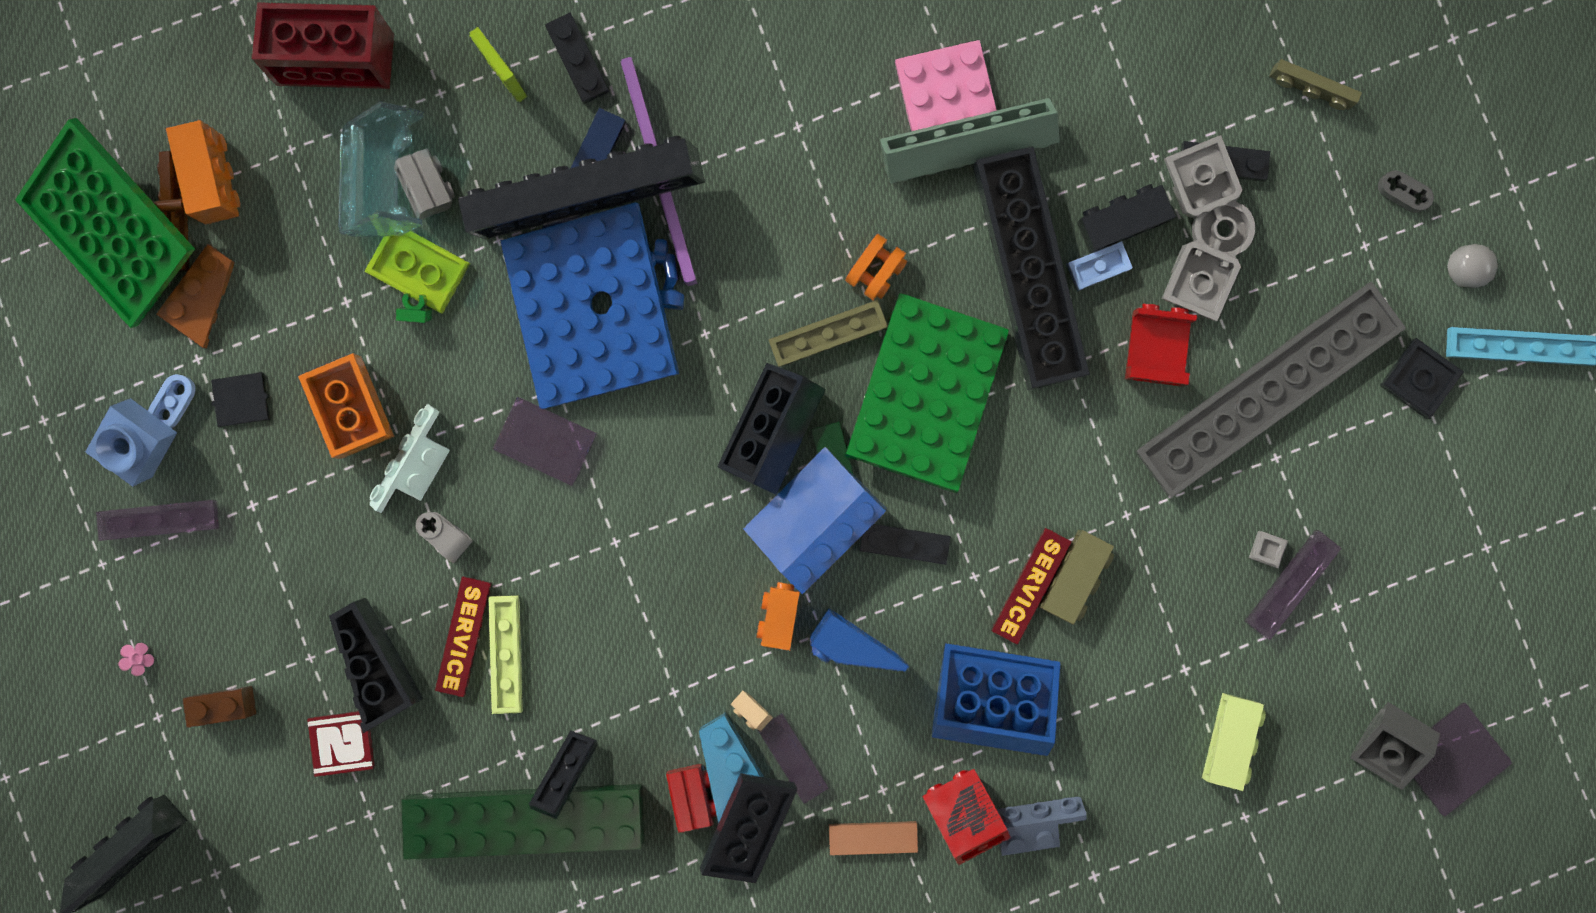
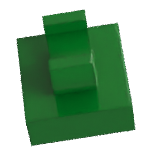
[396,293,432,323]

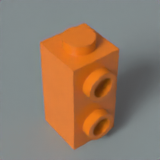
[756,582,800,651]

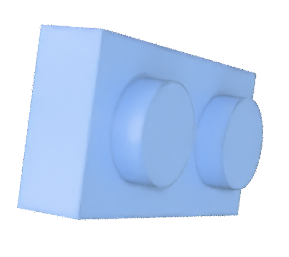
[1066,242,1133,291]

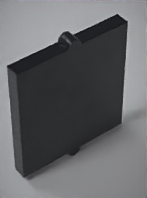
[211,372,270,427]

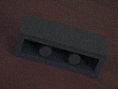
[1077,184,1176,254]

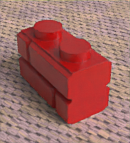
[666,764,717,833]

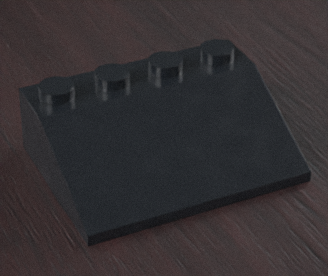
[59,794,188,913]

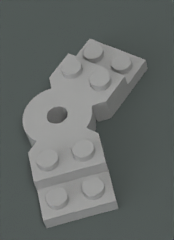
[1161,135,1255,321]

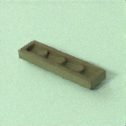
[768,300,888,367]

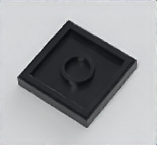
[1380,338,1464,419]

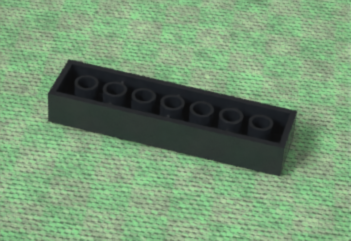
[458,136,705,240]
[973,146,1090,391]

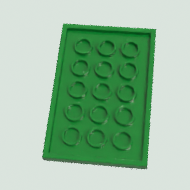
[15,118,195,328]
[845,293,1009,494]

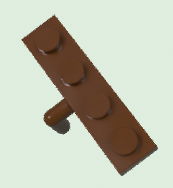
[153,151,189,272]

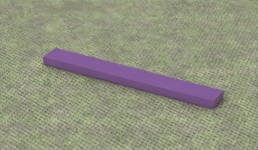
[621,57,697,286]

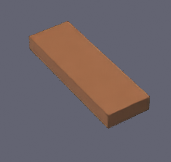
[829,821,918,855]

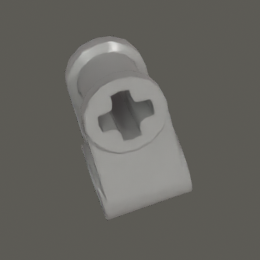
[415,512,473,563]

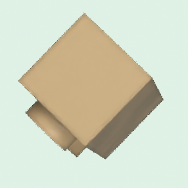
[731,691,773,731]

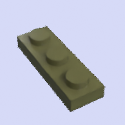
[1269,59,1362,110]

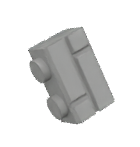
[394,149,454,220]

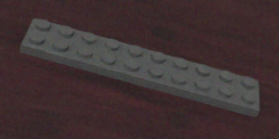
[1135,281,1406,498]

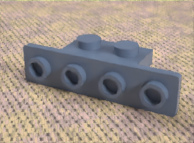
[996,797,1087,856]

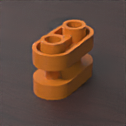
[845,234,908,301]

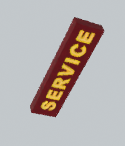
[991,528,1072,645]
[435,576,492,697]

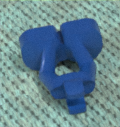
[650,239,684,310]

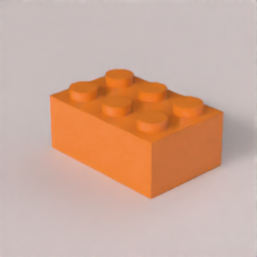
[166,120,240,225]
[298,353,395,459]

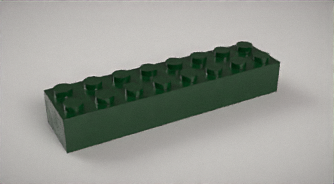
[401,784,644,860]

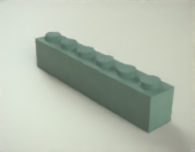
[880,98,1060,183]

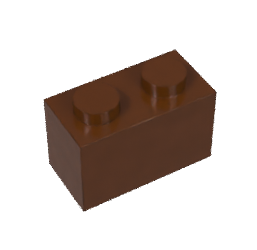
[182,686,256,728]

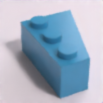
[699,712,764,823]

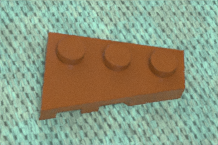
[157,244,235,349]

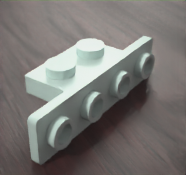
[370,404,450,513]

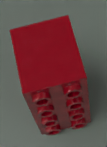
[252,2,394,89]

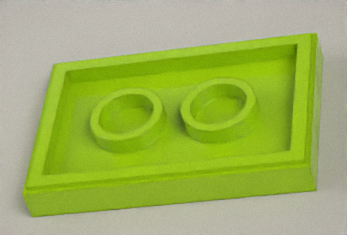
[469,27,527,102]
[365,221,470,314]

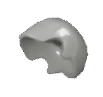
[1447,244,1498,288]

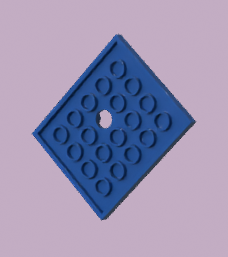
[500,202,679,410]

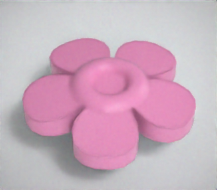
[118,643,154,676]

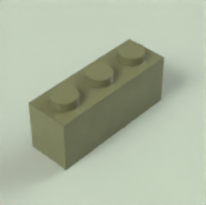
[1039,530,1114,625]

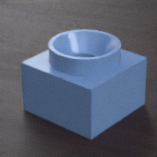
[86,398,177,487]

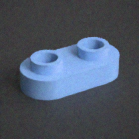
[148,374,196,428]

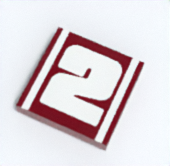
[307,711,375,777]

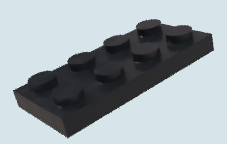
[700,773,798,883]

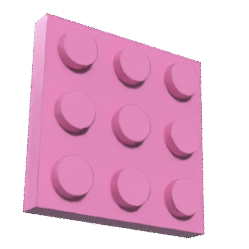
[895,40,997,131]

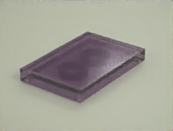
[493,397,597,486]

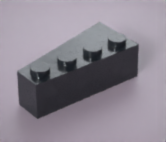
[329,598,424,733]

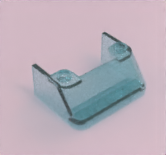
[338,101,424,237]

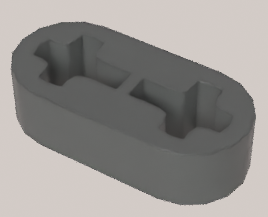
[1378,170,1434,213]

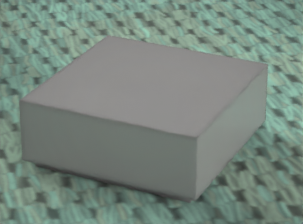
[1249,531,1288,568]

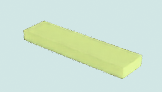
[489,595,523,714]

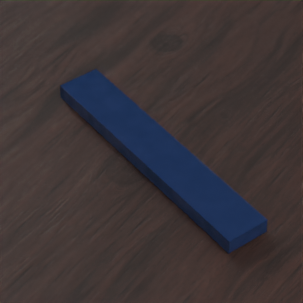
[542,108,626,229]

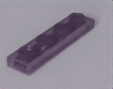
[96,500,219,541]
[1244,530,1342,640]

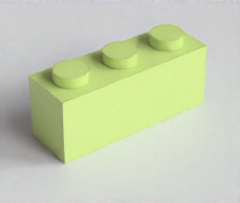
[1202,693,1266,791]

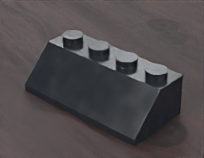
[717,363,826,495]

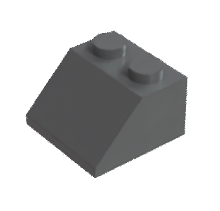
[1350,702,1440,790]

